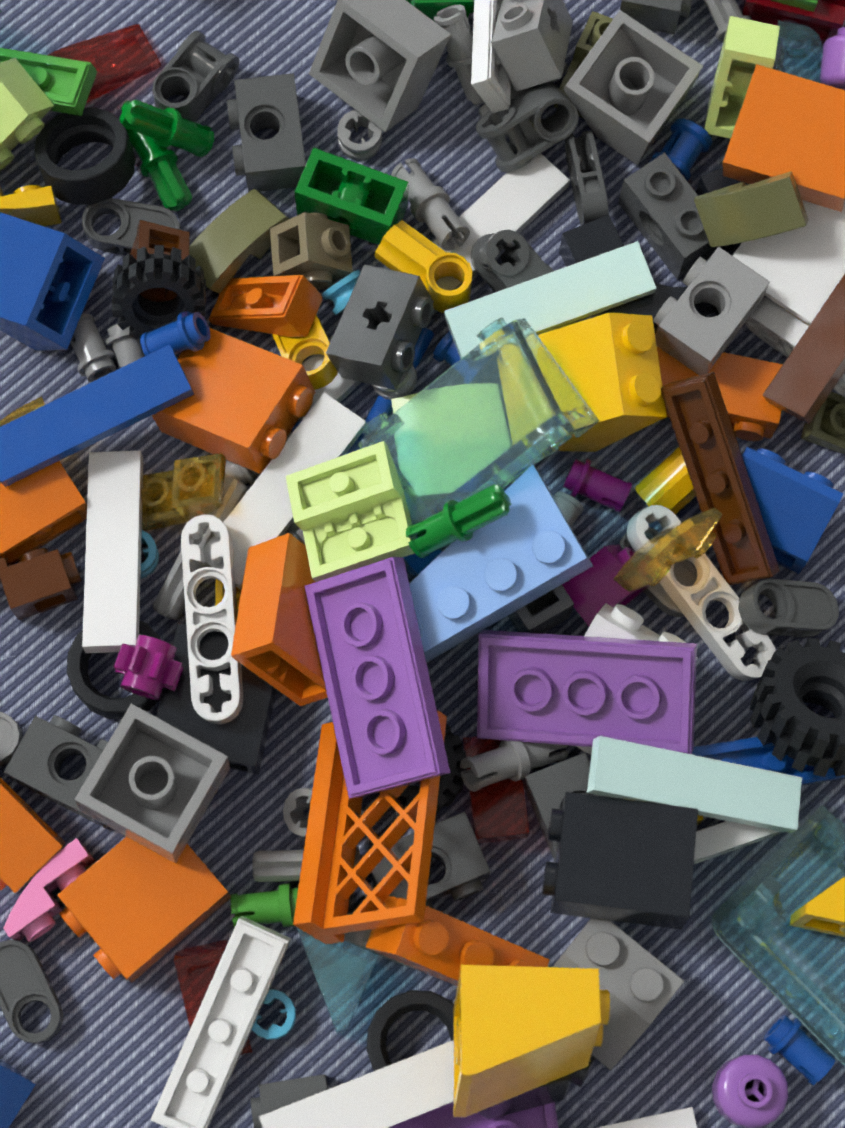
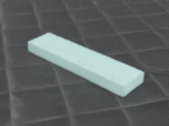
[444,241,656,362]
[587,736,802,833]

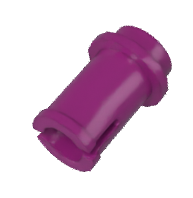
[563,459,632,514]

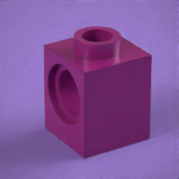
[562,544,651,627]

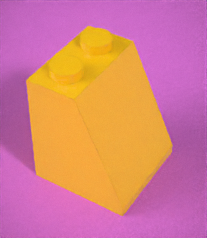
[497,313,667,452]
[453,965,610,1117]

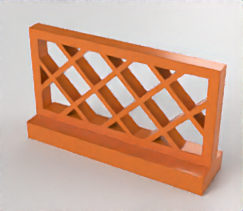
[293,710,447,945]

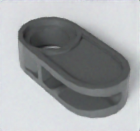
[565,130,609,225]
[82,198,181,255]
[738,579,839,638]
[0,940,64,1044]

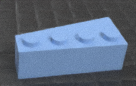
[409,464,593,663]

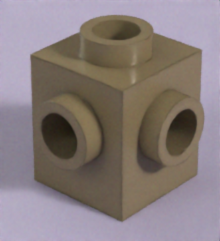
[270,212,353,291]

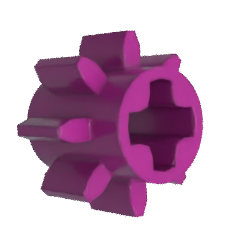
[113,635,183,700]

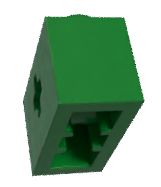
[294,147,409,245]

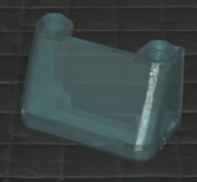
[358,317,599,555]
[711,804,845,1066]

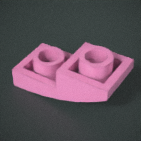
[3,838,95,942]

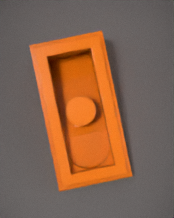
[208,275,322,337]

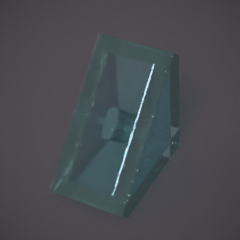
[297,928,379,1035]

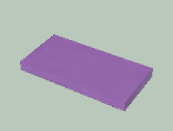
[304,557,450,798]
[477,630,697,754]

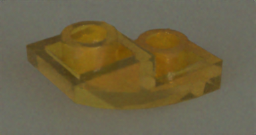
[141,453,226,531]
[613,508,723,592]

